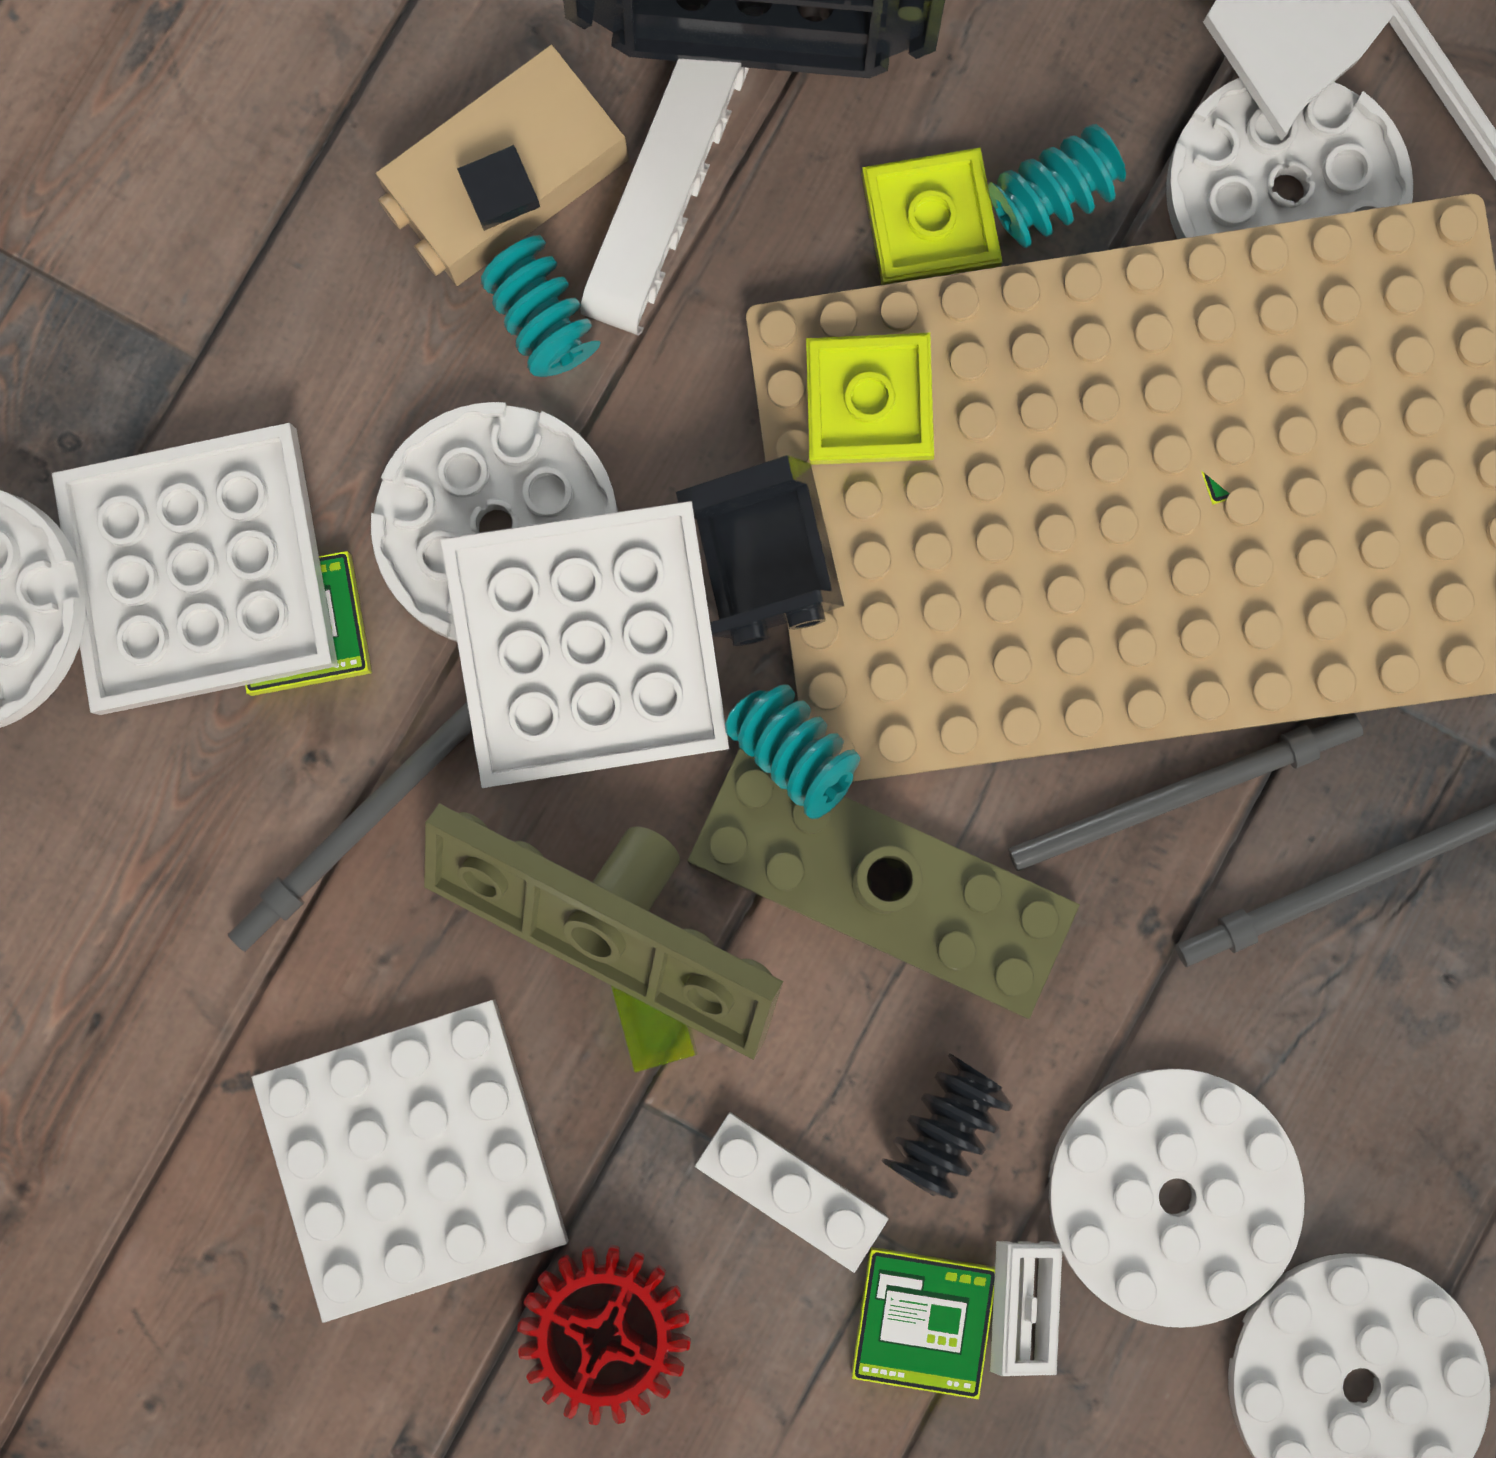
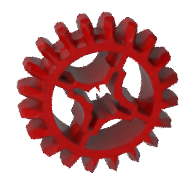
[517,1245,691,1425]

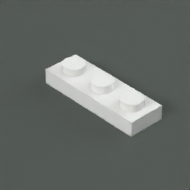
[695,1112,889,1273]

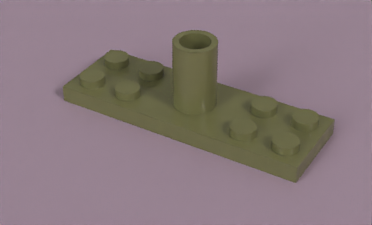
[687,748,1080,1019]
[424,803,784,1060]

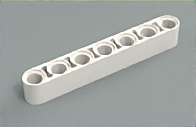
[580,3,763,336]

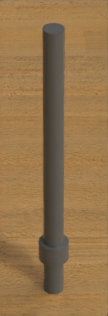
[228,702,472,952]
[1008,713,1363,871]
[1175,803,1496,967]

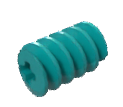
[988,124,1126,248]
[481,235,601,377]
[725,685,861,819]

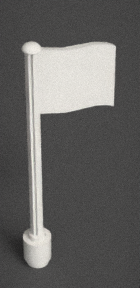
[1203,0,1496,181]

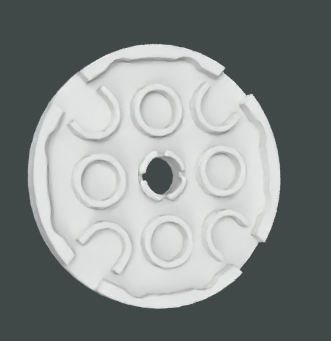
[1166,77,1413,239]
[371,402,618,642]
[0,490,86,728]
[1048,1068,1305,1328]
[1228,1253,1490,1458]

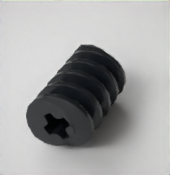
[882,1053,1013,1199]

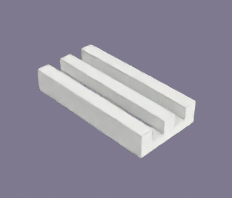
[990,1241,1062,1376]

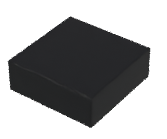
[457,145,540,231]

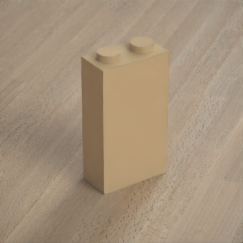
[376,44,629,286]

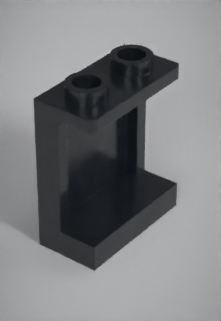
[676,455,844,646]

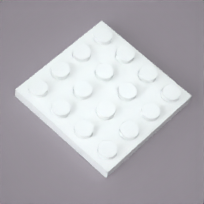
[52,423,338,715]
[440,501,729,788]
[251,999,569,1323]

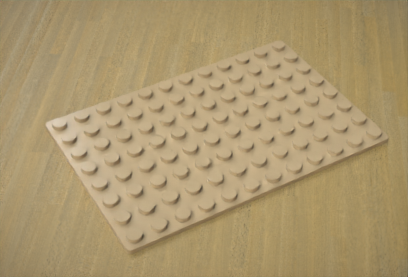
[746,194,1496,782]

